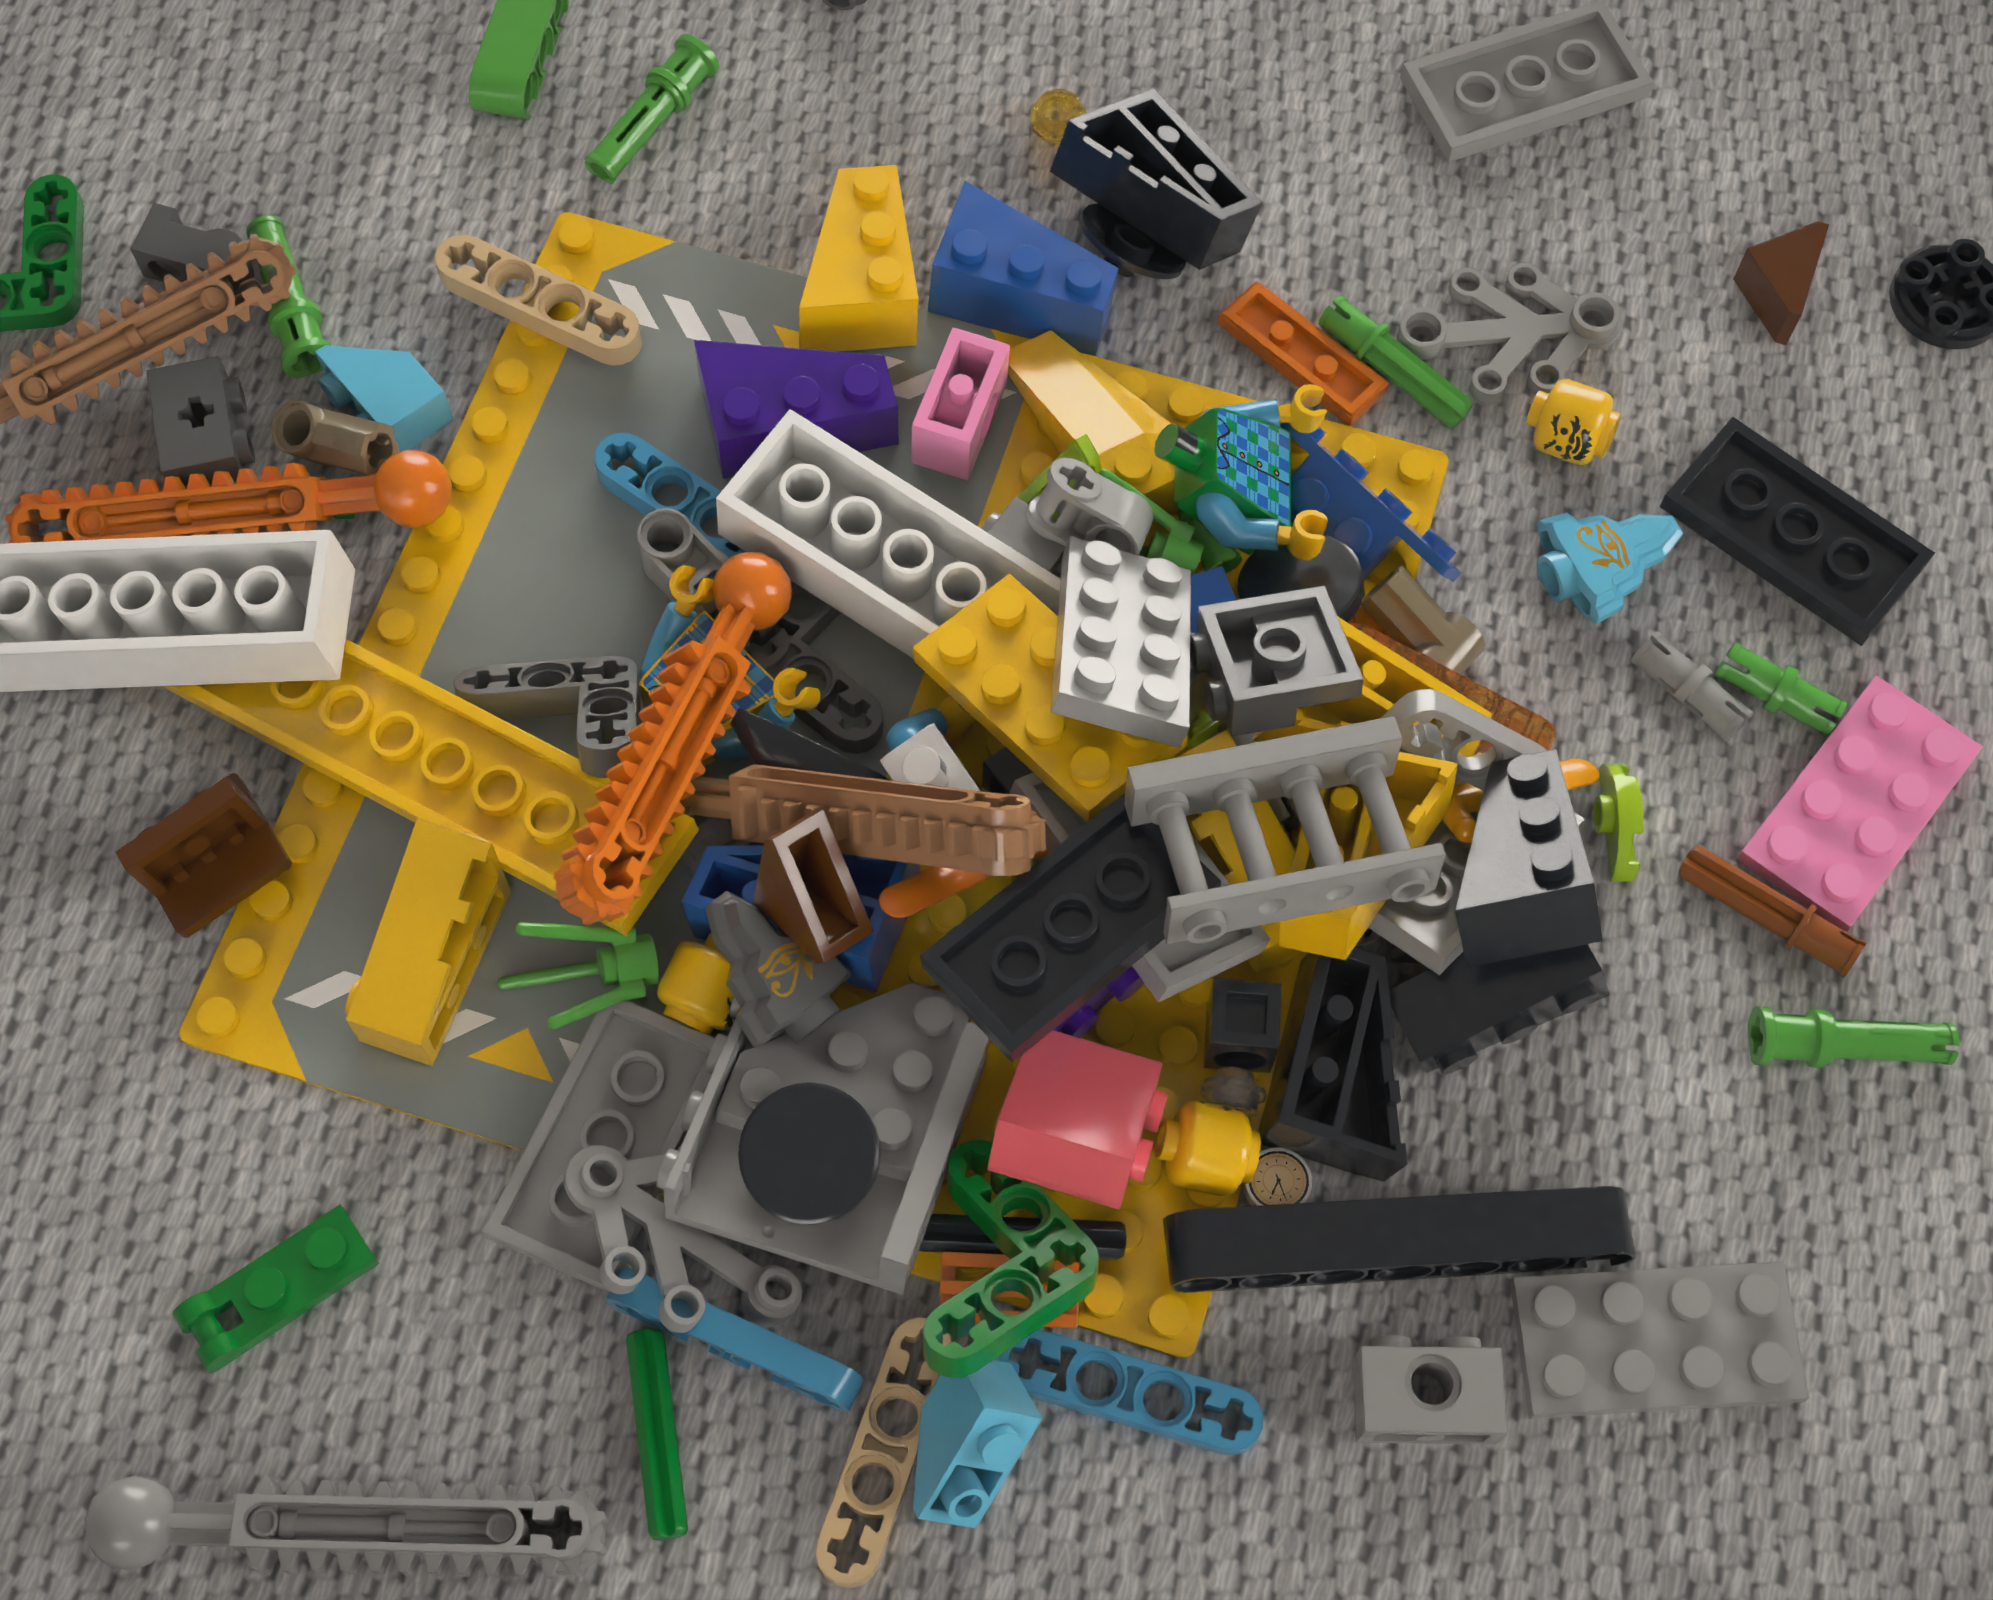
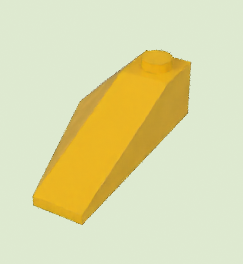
[1008,330,1179,525]

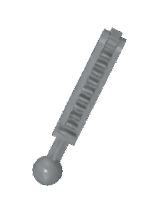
[84,1475,609,1579]

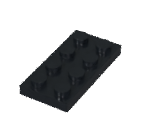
[1659,417,1935,646]
[920,793,1221,1063]

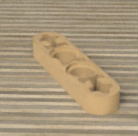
[435,234,642,366]
[816,1317,951,1588]

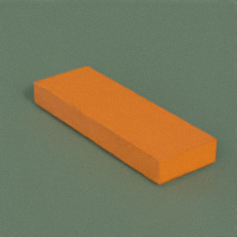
[1217,281,1390,426]

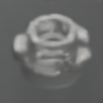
[1200,1067,1266,1122]

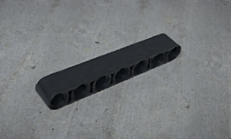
[1163,1186,1636,1293]

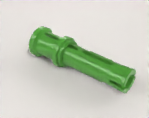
[584,34,720,184]
[246,216,331,379]
[1748,1006,1959,1068]

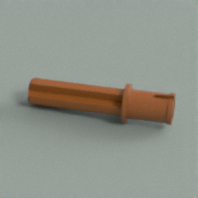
[1678,846,1867,978]

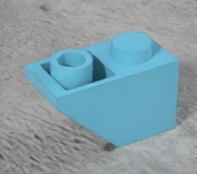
[315,345,454,452]
[913,1360,1043,1528]

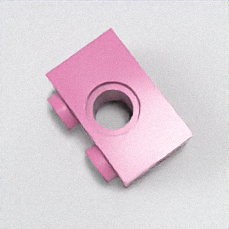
[911,327,1010,481]

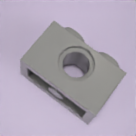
[1352,1335,1507,1445]

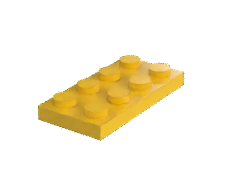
[912,573,1188,823]

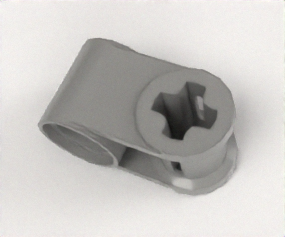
[1025,458,1154,555]
[637,508,729,616]

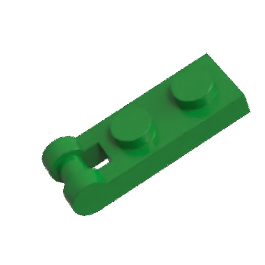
[172,1204,379,1373]

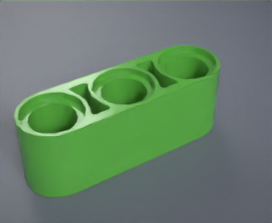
[468,0,569,120]

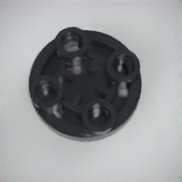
[1889,239,1993,349]
[1237,534,1365,623]
[738,1082,881,1225]

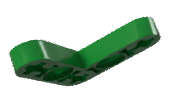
[0,174,84,332]
[923,1140,1099,1378]

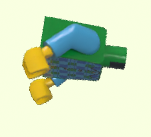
[1154,384,1328,560]

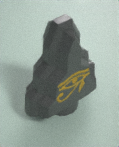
[705,891,852,1048]

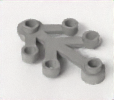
[1397,262,1622,403]
[564,1144,802,1333]

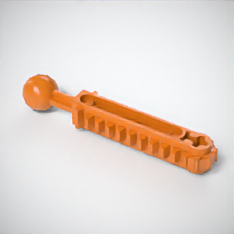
[5,449,452,543]
[553,552,792,926]

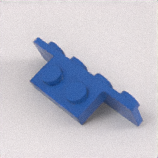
[1280,422,1462,582]

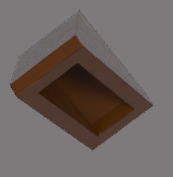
[1733,221,1829,345]
[752,809,874,963]

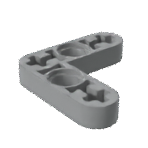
[1382,689,1547,791]

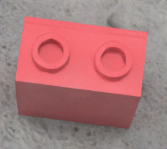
[987,1030,1169,1210]

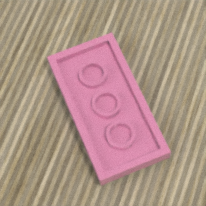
[1737,675,1983,932]

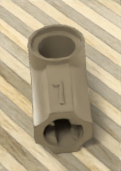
[271,400,400,475]
[1361,565,1485,687]

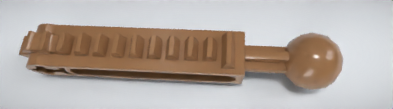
[0,234,296,425]
[680,764,1046,876]

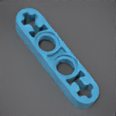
[594,433,746,558]
[605,1267,864,1413]
[999,1329,1263,1456]

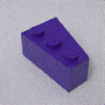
[694,340,899,479]

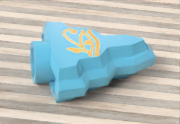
[1536,512,1683,624]

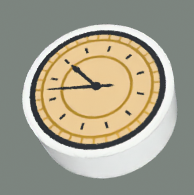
[1243,1148,1312,1206]

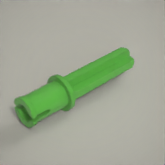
[1318,295,1473,428]

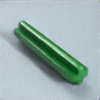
[626,1328,688,1541]

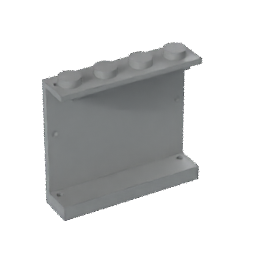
[656,997,990,1295]

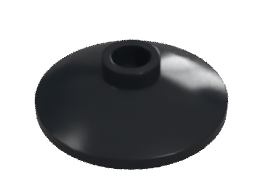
[1080,203,1186,279]

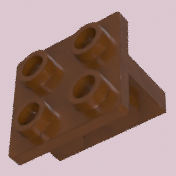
[115,773,292,938]

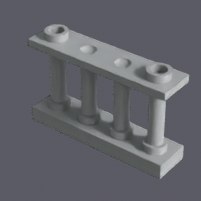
[1124,716,1446,944]

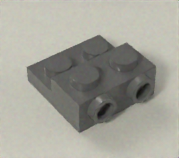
[1190,586,1364,737]

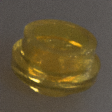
[1030,89,1086,144]

